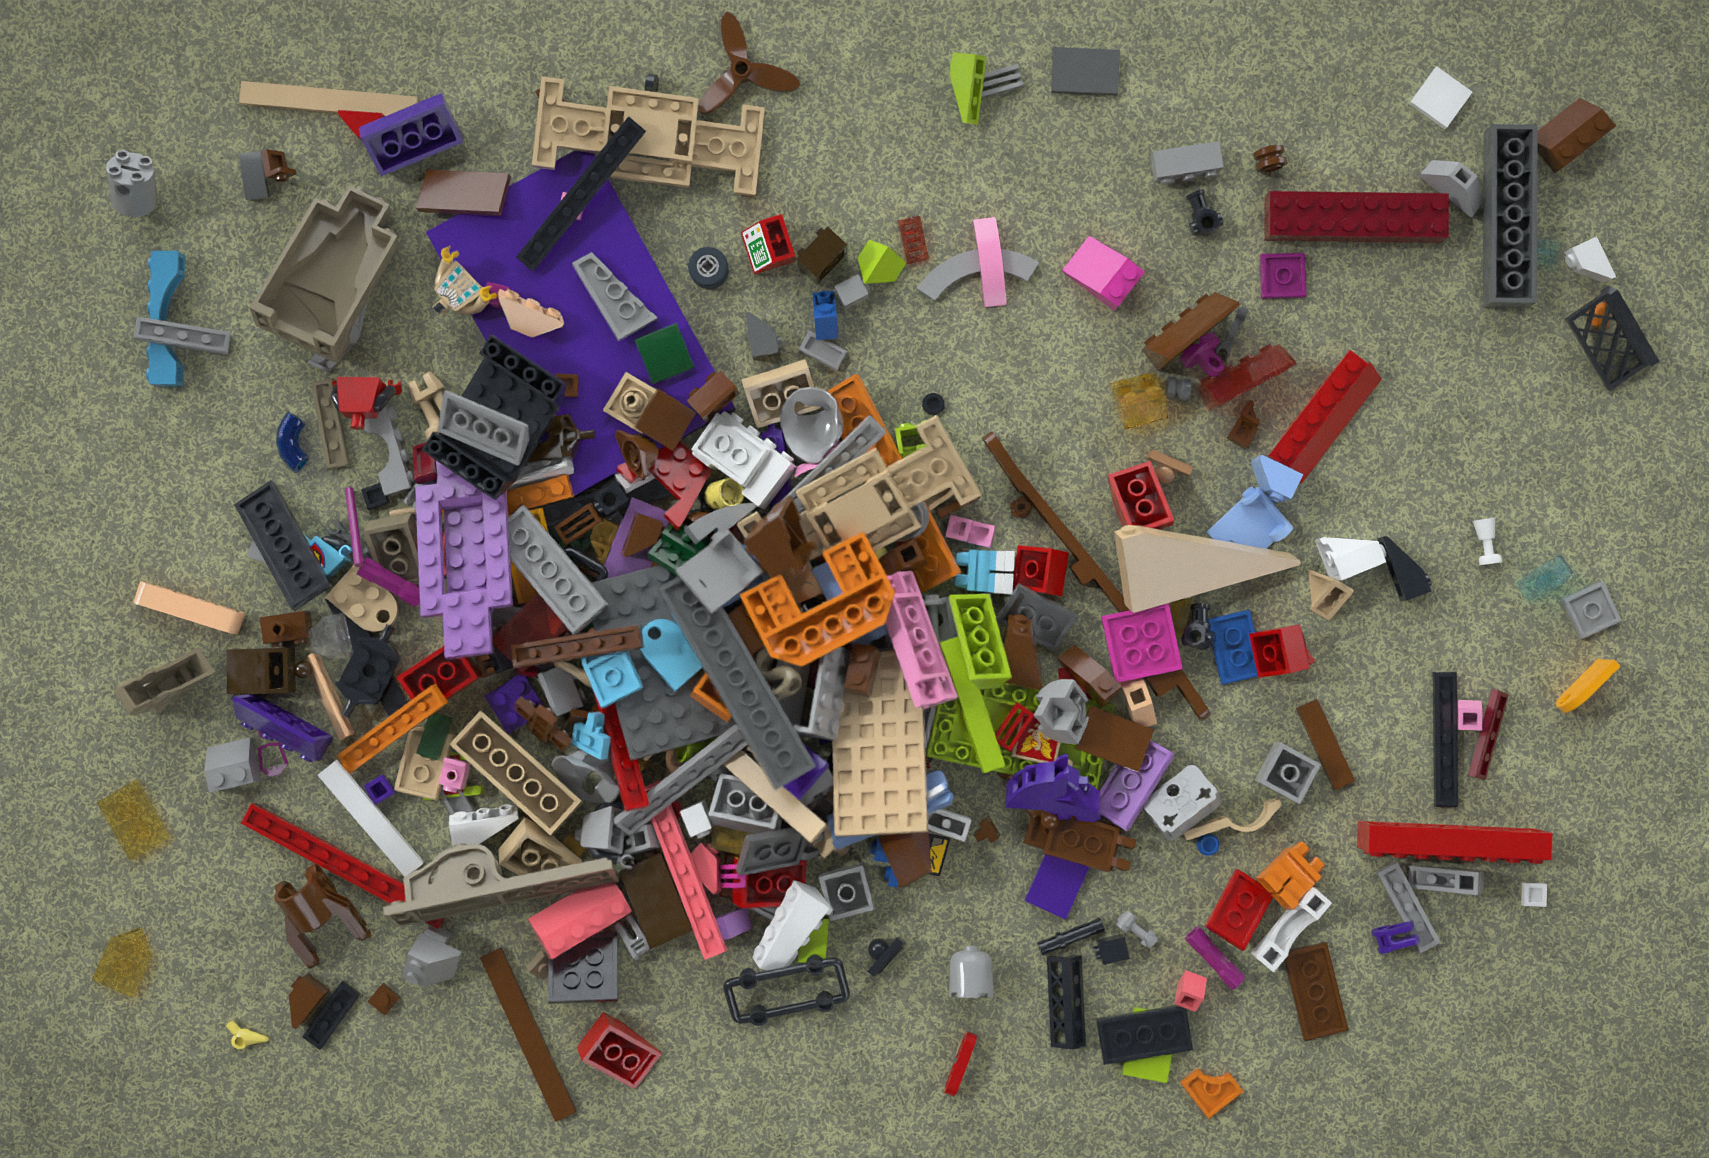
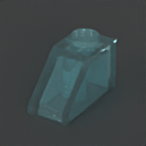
[1515,554,1574,601]

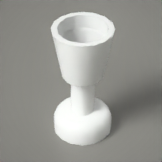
[1473,518,1502,565]

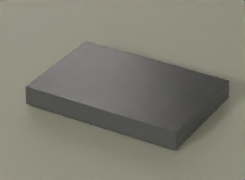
[1051,47,1120,96]
[996,584,1077,652]

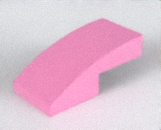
[945,515,996,548]

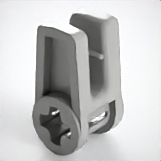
[614,913,656,961]

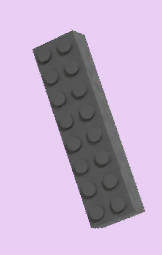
[1483,124,1537,308]

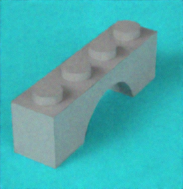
[364,404,416,497]

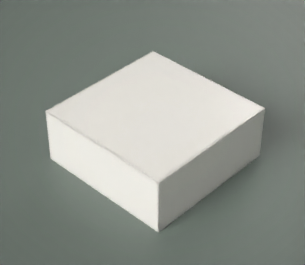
[1521,882,1547,907]

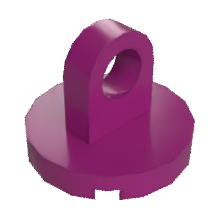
[1180,332,1224,377]

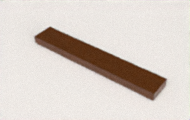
[511,625,644,668]

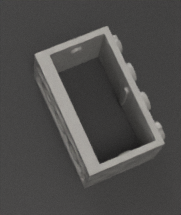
[772,647,851,740]

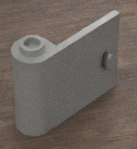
[675,529,764,613]

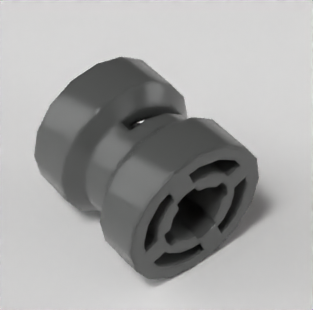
[1164,377,1191,402]

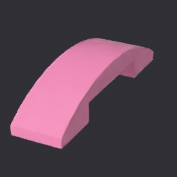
[973,217,1007,308]

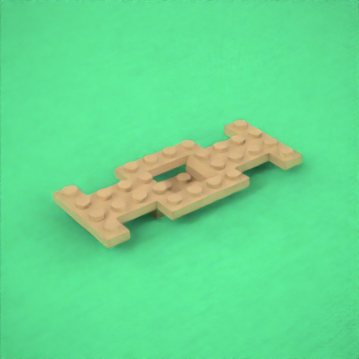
[532,76,765,197]
[737,415,981,561]

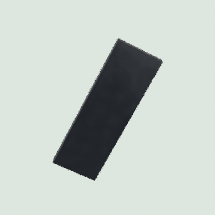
[234,480,333,611]

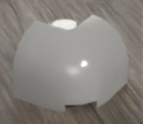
[1034,679,1089,744]

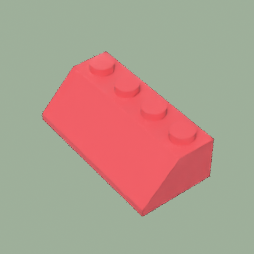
[528,882,632,959]

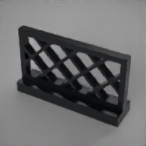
[1565,286,1660,391]

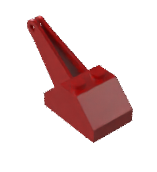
[1107,461,1175,530]

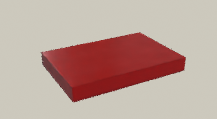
[1204,868,1273,951]

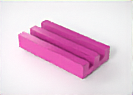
[720,864,746,888]

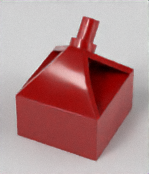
[1249,624,1315,678]

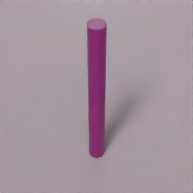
[345,487,364,568]

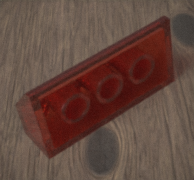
[1196,344,1297,411]

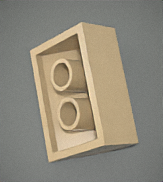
[742,359,821,428]

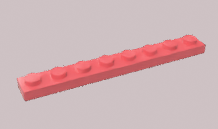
[645,780,728,960]

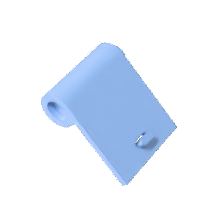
[1207,487,1293,548]

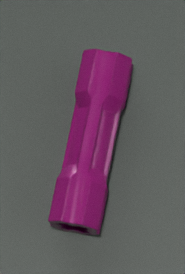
[356,557,420,607]
[1184,926,1246,990]

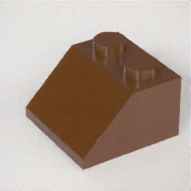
[687,371,740,423]

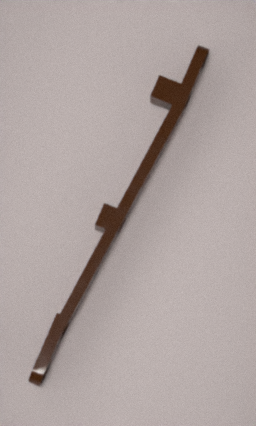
[982,431,1211,721]

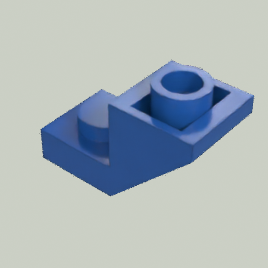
[870,836,898,887]

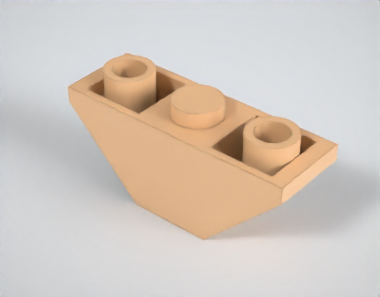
[498,289,564,337]
[1118,678,1157,727]

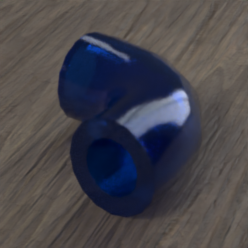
[276,411,310,473]

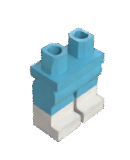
[954,550,1015,595]

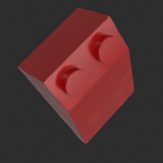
[732,857,807,908]
[577,1011,662,1089]

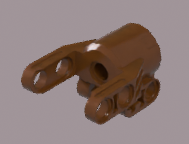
[274,864,371,969]

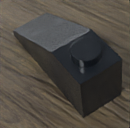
[1377,536,1432,601]

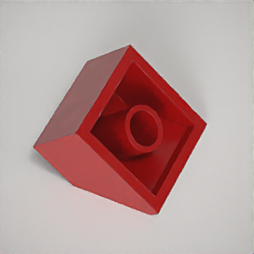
[1013,545,1069,596]

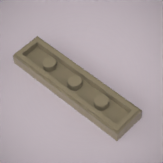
[311,378,350,470]

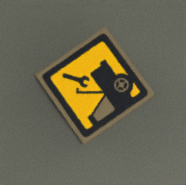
[925,830,952,879]

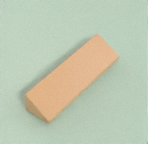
[304,653,355,741]

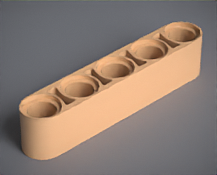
[133,581,245,635]

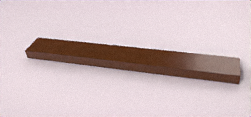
[480,947,577,1122]

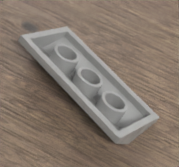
[437,390,529,465]

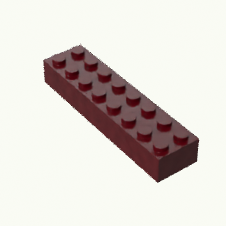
[1264,191,1449,243]

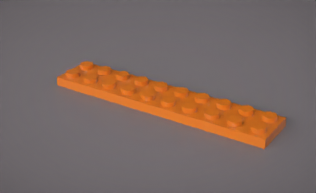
[827,374,961,593]

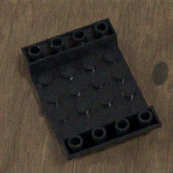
[421,334,566,500]

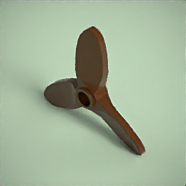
[698,12,800,114]

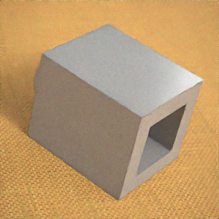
[834,274,870,309]

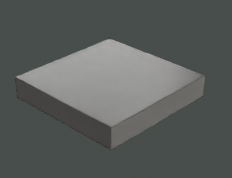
[1560,581,1622,640]

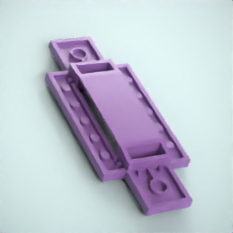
[415,461,513,659]

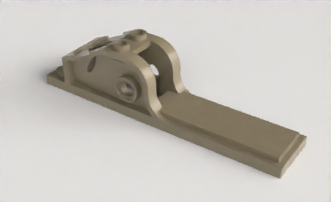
[383,843,619,927]

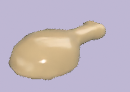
[554,661,592,688]

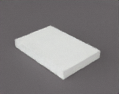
[692,413,771,488]

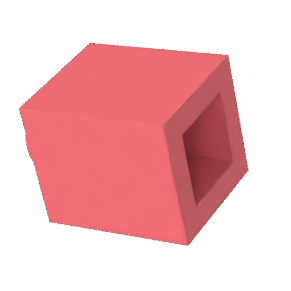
[1174,970,1207,1012]

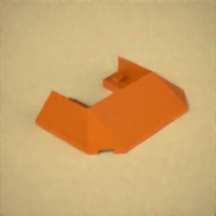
[740,531,895,667]

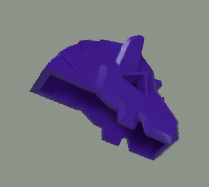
[1005,754,1101,822]

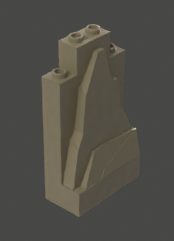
[249,186,399,364]

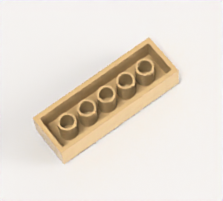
[449,711,583,836]

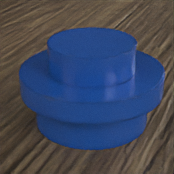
[1197,833,1220,856]

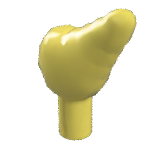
[226,1020,269,1049]

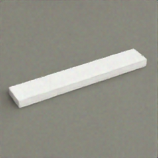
[318,760,424,877]

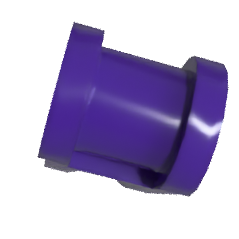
[1371,920,1420,954]

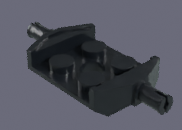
[335,624,401,718]

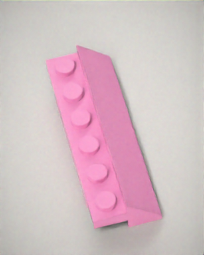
[886,571,958,709]

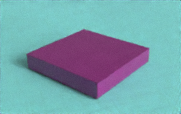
[1259,253,1307,299]

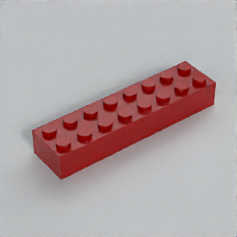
[1357,821,1553,864]

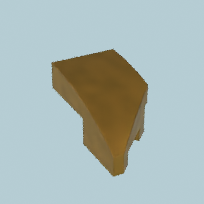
[590,517,620,565]

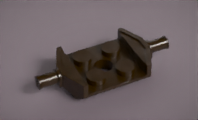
[525,414,596,466]

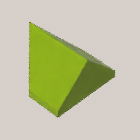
[857,240,906,284]

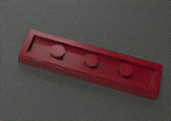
[1468,689,1509,780]

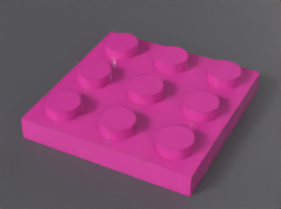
[1101,603,1183,682]

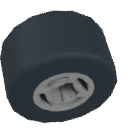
[688,246,729,290]

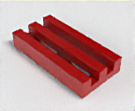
[995,702,1035,752]

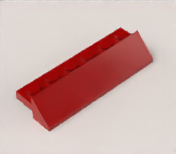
[1267,350,1382,484]

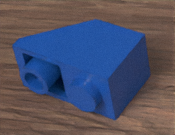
[812,291,838,340]

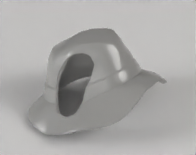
[780,387,843,464]
[551,748,620,804]

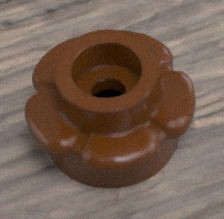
[1010,497,1032,519]

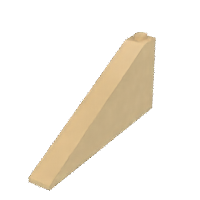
[1114,525,1301,613]

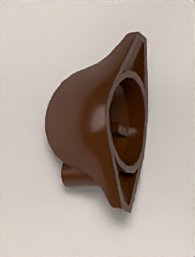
[615,430,658,480]

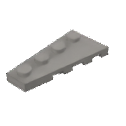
[572,252,657,342]

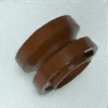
[1253,144,1288,173]

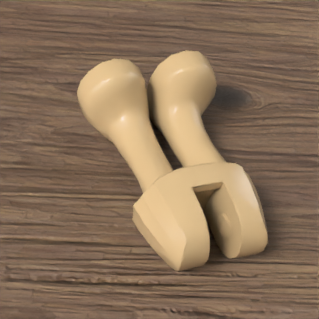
[408,371,445,439]

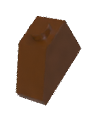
[620,512,665,557]
[289,974,330,1030]

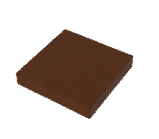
[634,389,696,451]

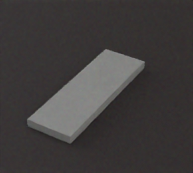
[508,505,610,635]

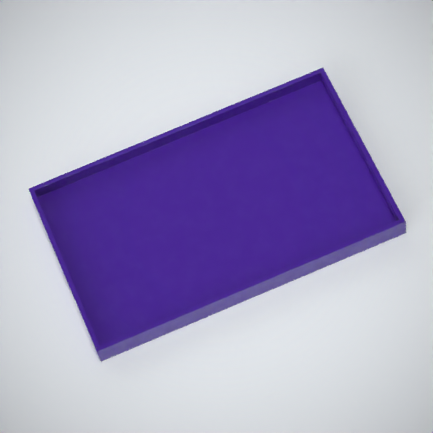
[426,150,736,498]

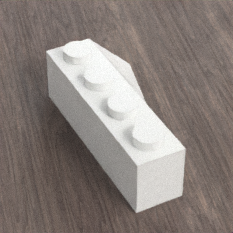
[752,880,833,971]

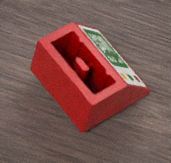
[741,214,796,275]

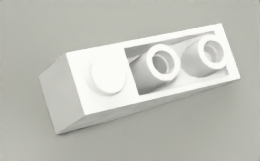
[449,804,518,846]

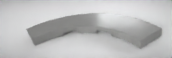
[916,249,1039,301]

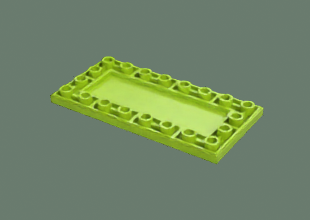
[925,683,1115,789]

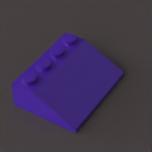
[233,694,334,762]

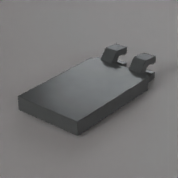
[736,827,824,876]

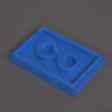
[1207,609,1258,685]

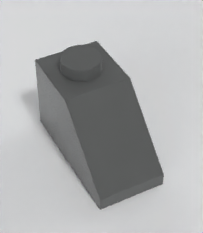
[745,312,783,360]

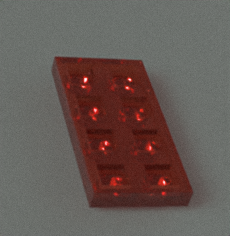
[492,592,567,672]

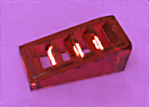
[897,215,929,264]

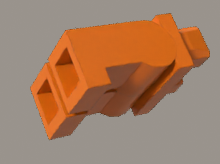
[1255,842,1325,910]

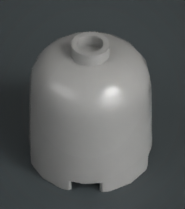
[949,946,994,998]

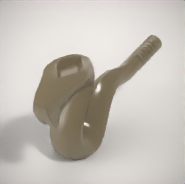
[747,645,802,752]

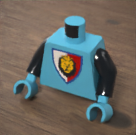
[303,533,353,579]

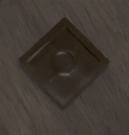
[796,226,847,285]

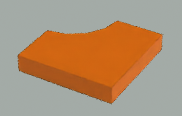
[1180,1068,1244,1119]

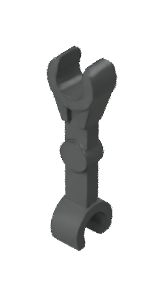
[1215,307,1249,360]
[327,520,373,560]

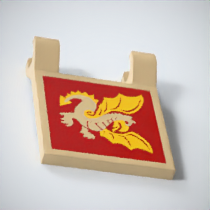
[1011,713,1073,766]

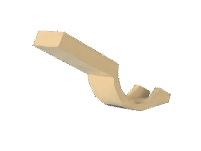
[1182,798,1282,841]

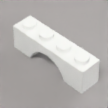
[1251,887,1332,972]

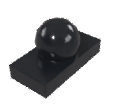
[867,937,906,977]

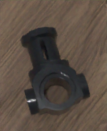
[1185,189,1224,236]
[1181,603,1216,651]

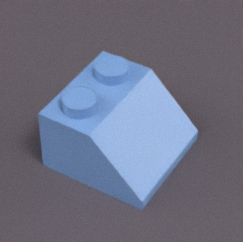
[1251,455,1303,504]

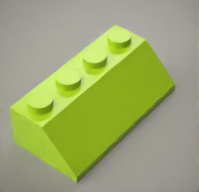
[949,594,1012,689]

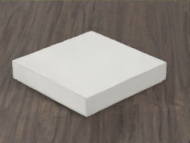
[1409,66,1472,129]

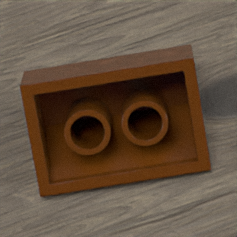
[1537,98,1616,173]

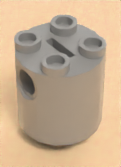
[106,150,158,217]

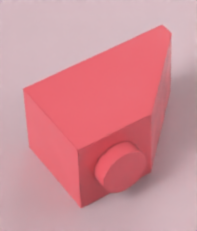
[691,843,721,894]

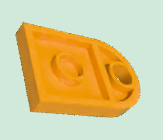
[1556,659,1621,713]

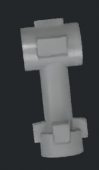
[1116,911,1158,948]

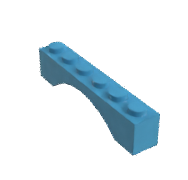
[146,251,185,387]

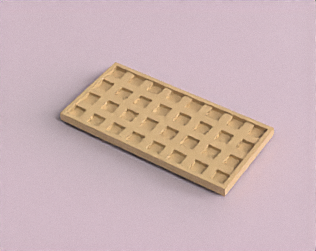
[833,651,928,837]

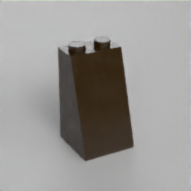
[620,849,693,950]

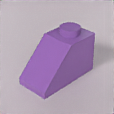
[715,908,753,940]

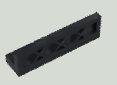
[1047,955,1086,1050]

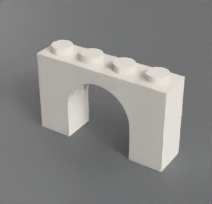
[692,411,797,510]

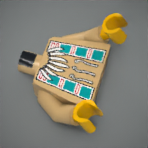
[432,246,497,317]

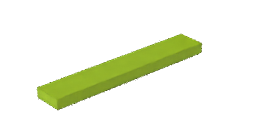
[939,636,1005,773]

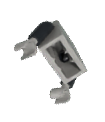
[575,802,635,870]

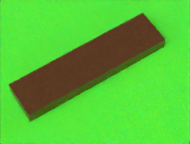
[1296,699,1355,790]

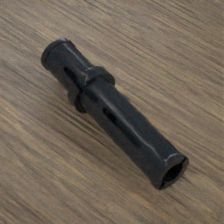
[1037,917,1105,956]

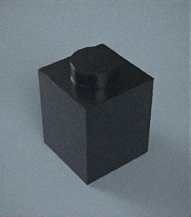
[1093,934,1130,965]

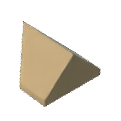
[1308,569,1354,621]

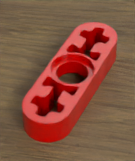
[943,1031,977,1097]

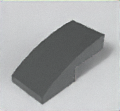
[240,151,270,200]

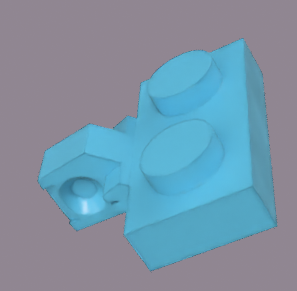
[571,711,611,760]

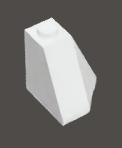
[1315,537,1386,581]

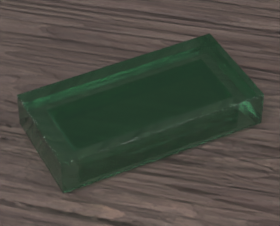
[416,712,453,761]

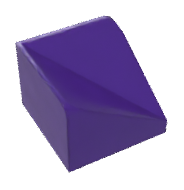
[364,774,398,805]

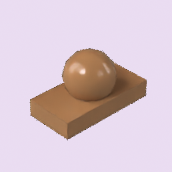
[1146,450,1193,484]

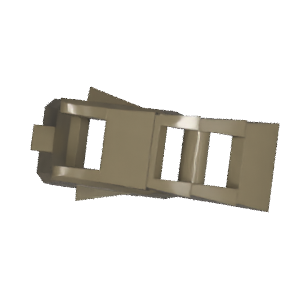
[115,647,215,716]

